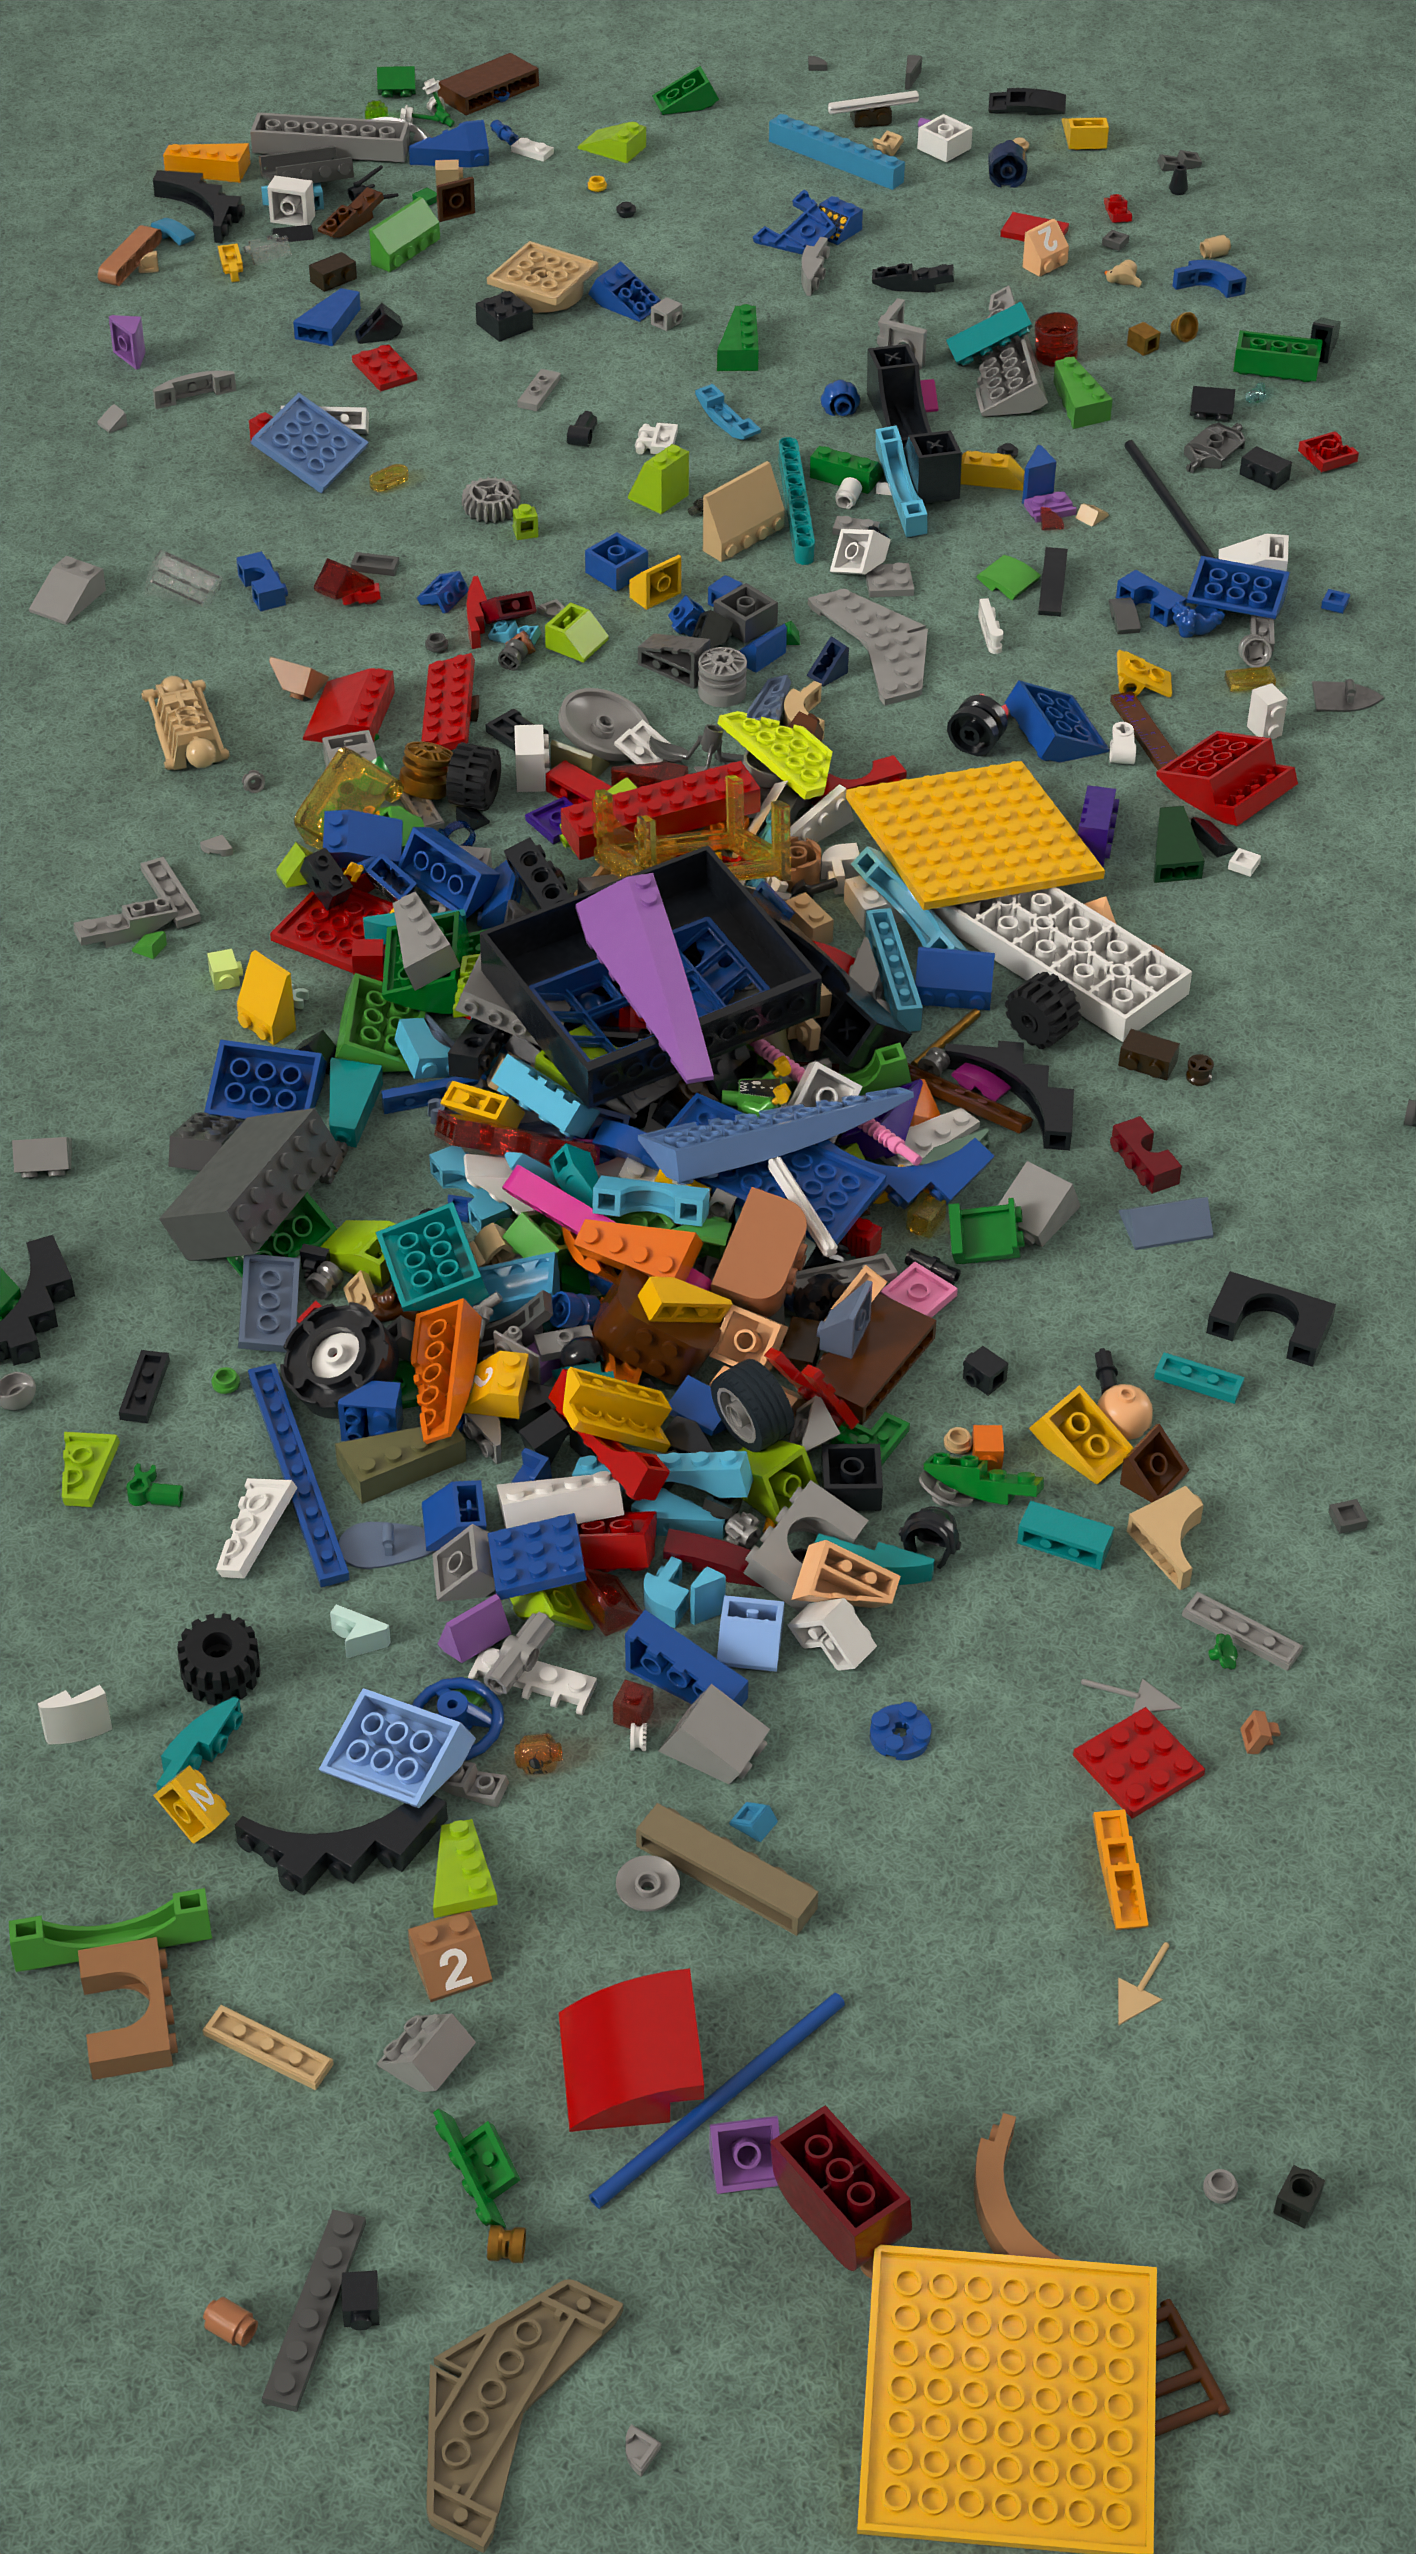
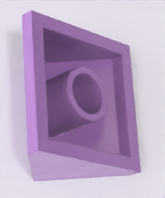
[109,315,145,370]
[438,1594,512,1663]
[709,2116,780,2194]

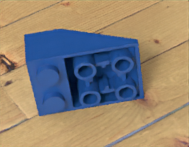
[588,261,661,322]

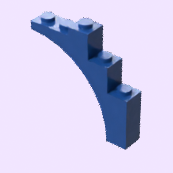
[815,1138,994,1213]

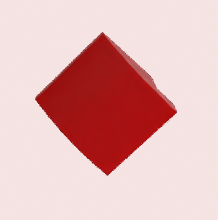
[1156,731,1298,826]
[559,1968,704,2132]

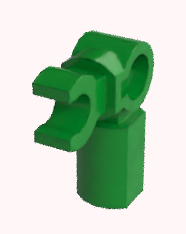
[126,1463,184,1507]

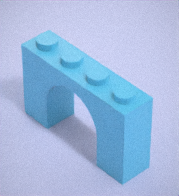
[394,1017,509,1079]

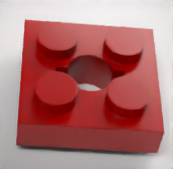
[1298,431,1359,472]

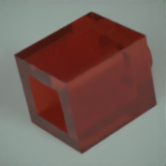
[613,1679,654,1729]

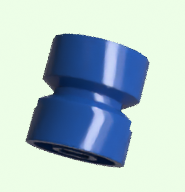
[550,1291,601,1331]

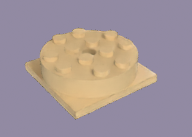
[487,241,598,313]

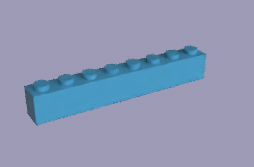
[769,114,905,190]

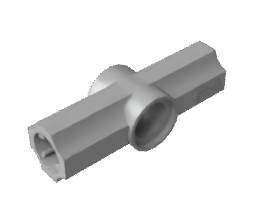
[484,1612,555,1695]

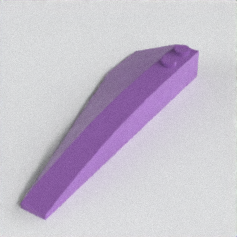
[576,873,714,1084]

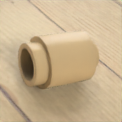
[1200,235,1231,259]

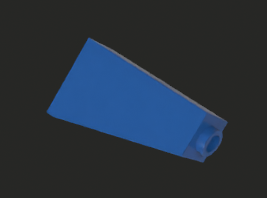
[293,288,361,346]

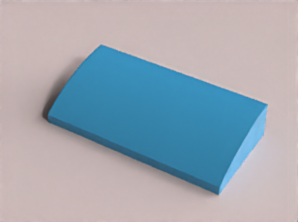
[471,1251,560,1322]

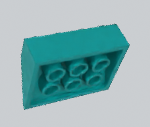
[376,1202,489,1311]

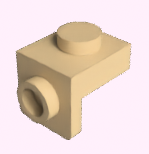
[872,131,904,156]

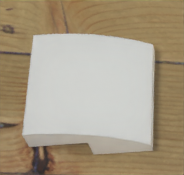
[614,719,671,775]
[38,1685,112,1744]

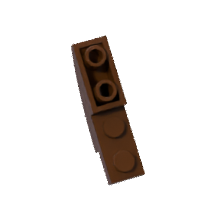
[318,187,384,238]

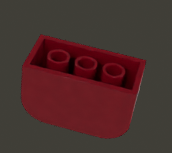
[770,2105,912,2271]

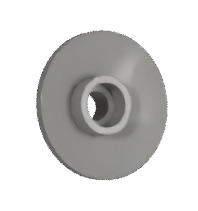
[919,1471,974,1507]
[616,1855,680,1912]

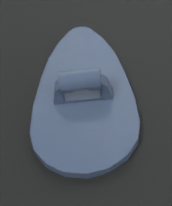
[339,1522,436,1569]

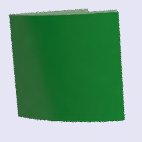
[382,911,490,1014]

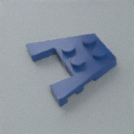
[753,190,836,255]

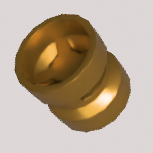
[487,2225,526,2263]

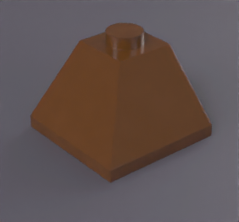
[436,177,475,222]

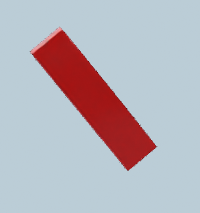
[467,575,487,649]

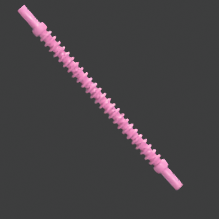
[749,1039,922,1166]

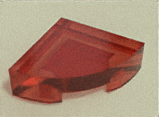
[1040,507,1064,530]

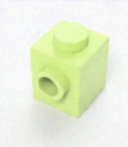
[207,949,243,991]

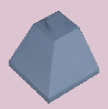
[817,1280,873,1359]

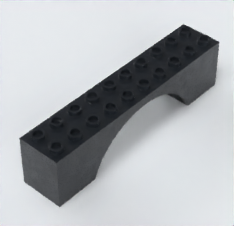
[867,344,962,504]
[743,885,912,1069]

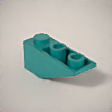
[549,1143,608,1216]

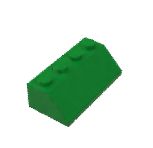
[1233,330,1322,382]

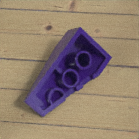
[838,1079,923,1160]

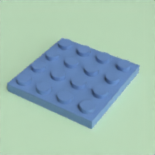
[251,393,369,493]

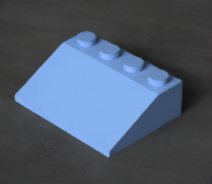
[319,1688,476,1808]

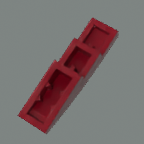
[663,1529,764,1588]

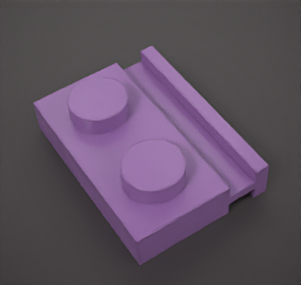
[1024,491,1077,523]

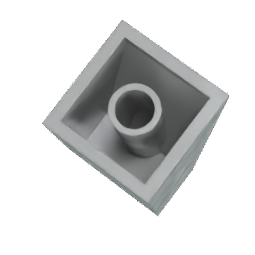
[998,1161,1080,1247]
[658,1684,770,1784]

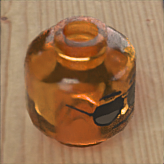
[515,1733,563,1775]

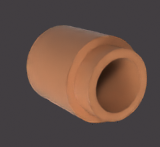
[203,2297,258,2347]

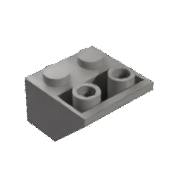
[377,2013,476,2092]

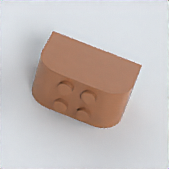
[711,1187,808,1318]

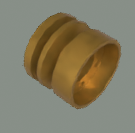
[398,741,453,799]

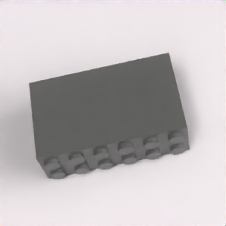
[159,1108,342,1261]

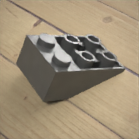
[168,1112,244,1171]

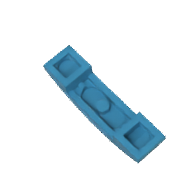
[695,384,761,439]

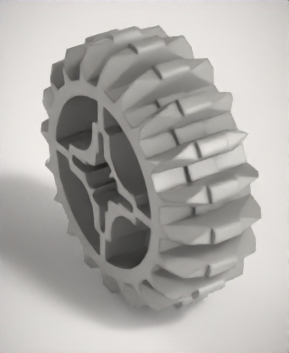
[462,477,521,523]

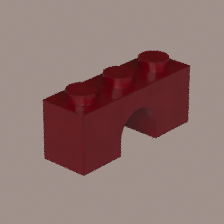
[1110,1116,1182,1194]

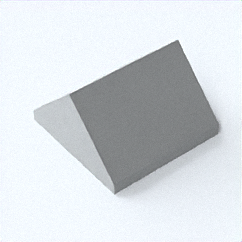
[788,1396,840,1454]

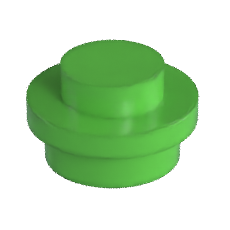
[211,1367,240,1394]

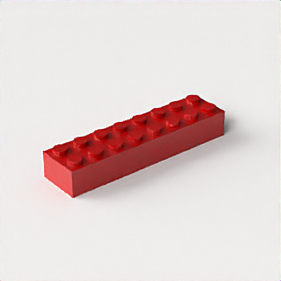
[560,761,761,860]

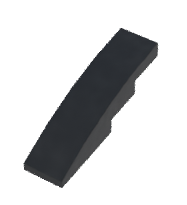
[1038,547,1068,617]

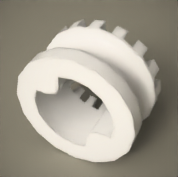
[630,1723,647,1751]

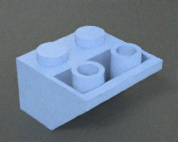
[717,1595,784,1672]

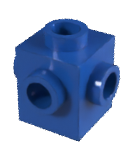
[668,595,705,637]

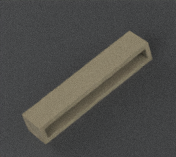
[636,1803,819,1936]

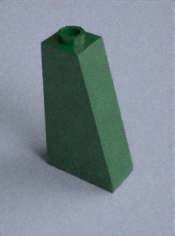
[1153,806,1205,883]

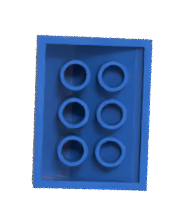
[1186,556,1290,619]
[1005,680,1110,763]
[204,1039,327,1120]

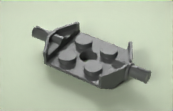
[1184,423,1245,473]

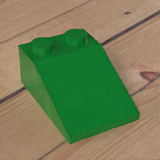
[652,66,719,115]

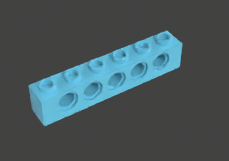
[865,908,923,1032]

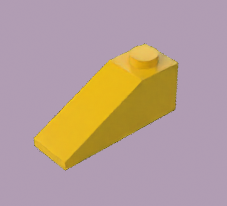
[440,1081,526,1135]
[638,1276,733,1323]

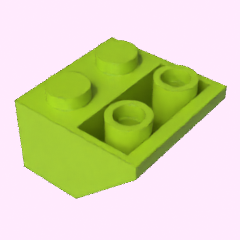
[545,602,609,663]

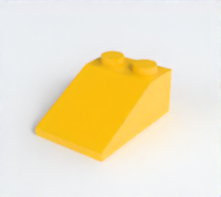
[237,950,296,1045]
[1029,1385,1133,1485]

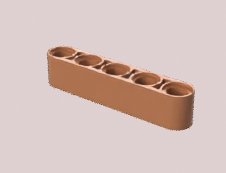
[98,225,162,286]

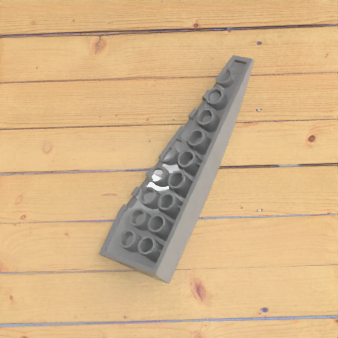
[976,285,1048,416]

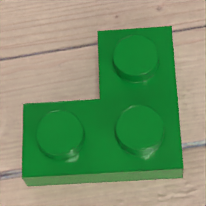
[831,1412,910,1465]

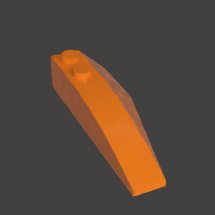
[411,1298,482,1444]

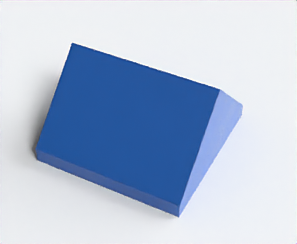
[1022,445,1056,504]
[739,623,787,673]
[668,1375,727,1436]

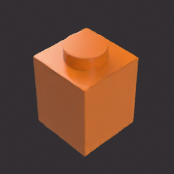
[972,1425,1004,1471]

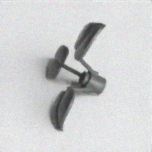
[649,724,744,770]

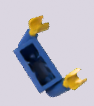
[343,853,419,913]

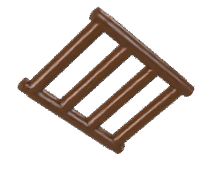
[1155,2299,1231,2437]

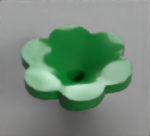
[1209,1633,1238,1670]

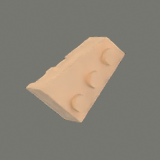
[791,1540,901,1608]

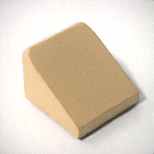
[1076,503,1109,526]

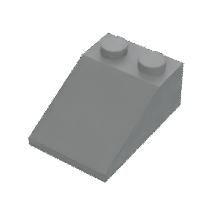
[29,556,106,625]

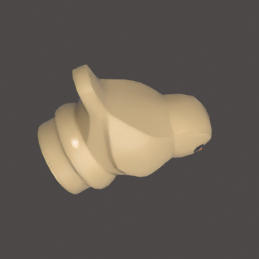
[1104,260,1142,287]

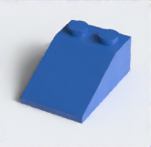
[323,810,403,868]

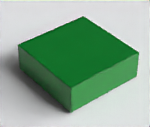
[412,187,437,206]

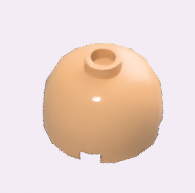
[1097,1384,1153,1440]

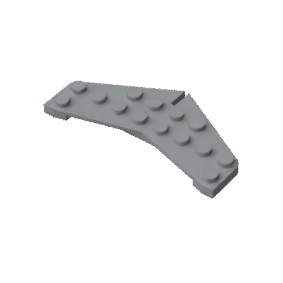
[808,589,928,706]

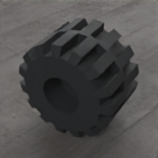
[446,742,501,811]
[1005,972,1081,1049]
[177,1613,261,1705]

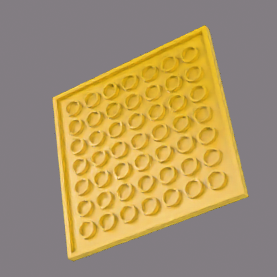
[845,761,1105,910]
[857,2245,1157,2554]

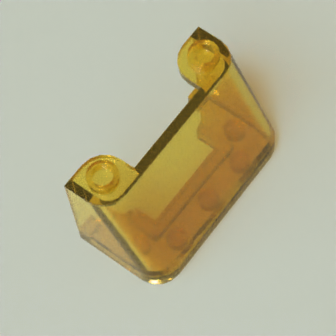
[294,747,404,850]

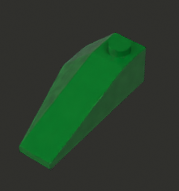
[226,1192,337,1277]

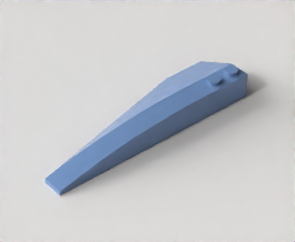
[638,1087,914,1185]

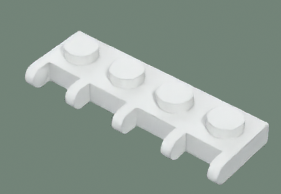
[468,1647,597,1716]

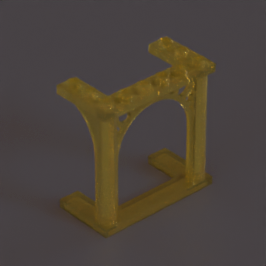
[592,775,791,881]

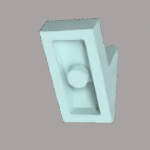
[330,1604,391,1658]

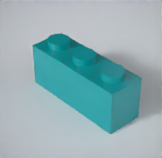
[1017,1500,1114,1570]

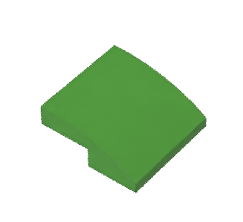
[976,555,1041,600]

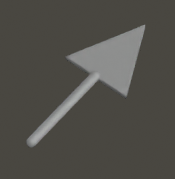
[1081,1679,1182,1714]

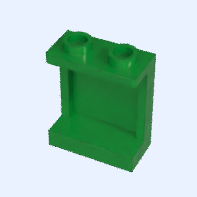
[948,1198,1025,1264]

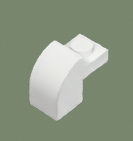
[821,843,860,894]

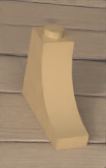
[1127,1486,1204,1590]

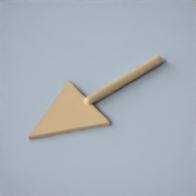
[1118,1942,1169,2026]

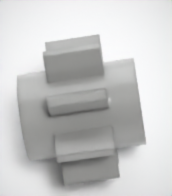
[725,1512,761,1548]

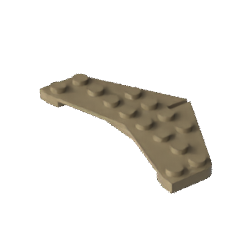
[426,2279,623,2553]

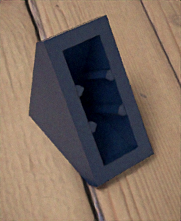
[806,636,849,687]

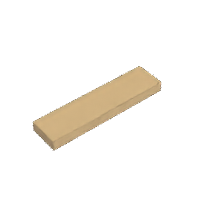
[203,2005,334,2090]

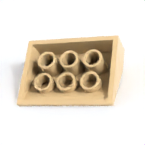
[703,461,785,562]

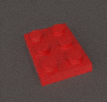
[352,345,417,392]

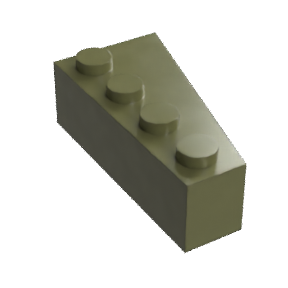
[335,1427,466,1504]

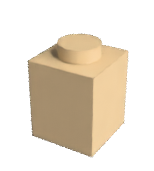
[435,160,463,185]

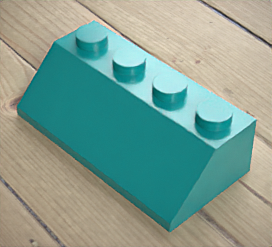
[946,302,1033,366]

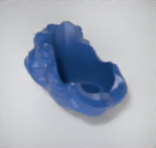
[1172,601,1225,638]

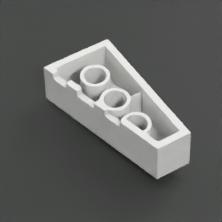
[496,1471,624,1529]

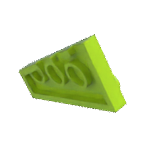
[433,1819,498,1918]

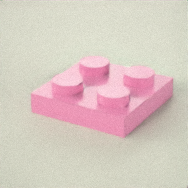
[880,1262,958,1318]

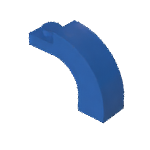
[1172,260,1247,298]
[592,1120,659,1172]

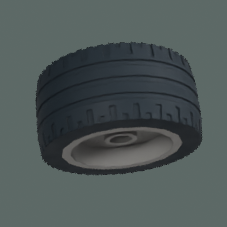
[711,1359,795,1452]

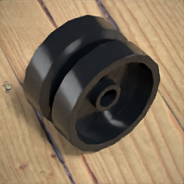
[947,695,1008,756]

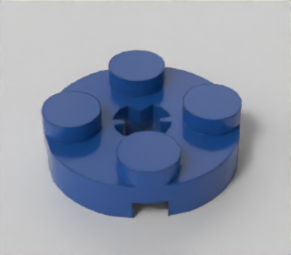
[870,1702,932,1761]

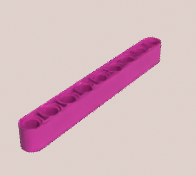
[502,1165,712,1292]

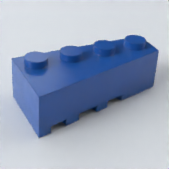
[625,1609,748,1707]

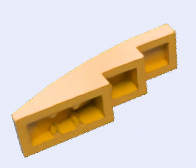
[1092,1809,1149,1930]

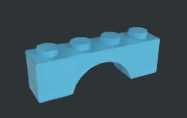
[429,1143,512,1233]
[593,1175,710,1227]

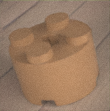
[772,836,822,893]

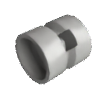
[1238,634,1272,668]

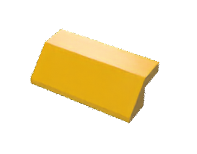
[563,1367,672,1453]

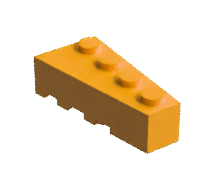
[163,143,251,183]

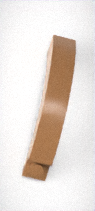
[973,2113,1065,2260]

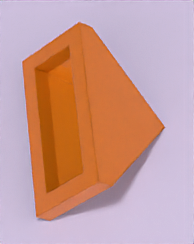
[910,1079,941,1126]

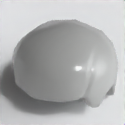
[0,1372,36,1411]

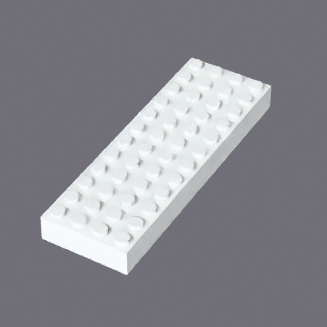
[932,887,1192,1042]

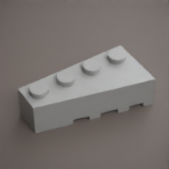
[393,892,461,990]

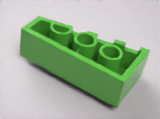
[1053,357,1113,429]

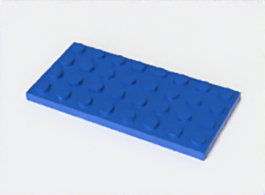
[642,1093,887,1245]

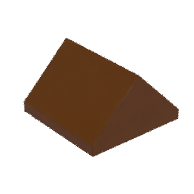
[1120,1424,1189,1503]

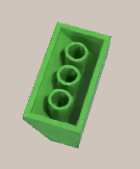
[369,197,440,272]

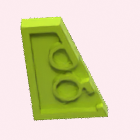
[62,1432,120,1507]

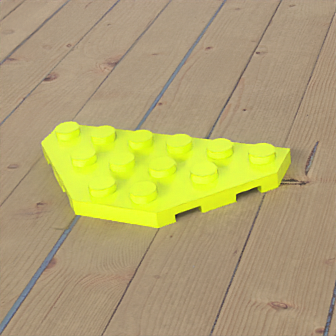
[717,711,833,800]

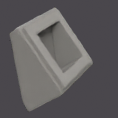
[97,404,127,433]

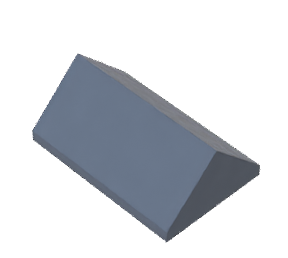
[1119,1197,1213,1250]

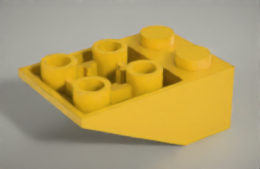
[1062,117,1109,150]

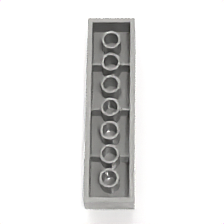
[250,113,410,162]

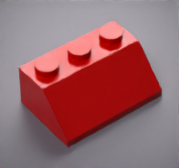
[578,1511,657,1572]

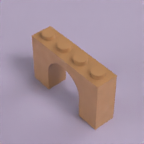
[78,1937,178,2080]

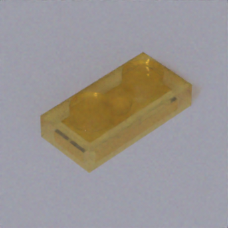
[1224,666,1276,692]

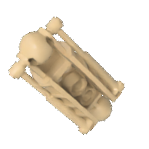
[141,676,230,771]

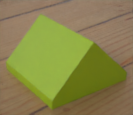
[276,842,313,888]

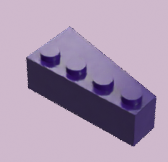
[1078,785,1120,867]

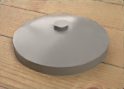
[558,688,649,761]

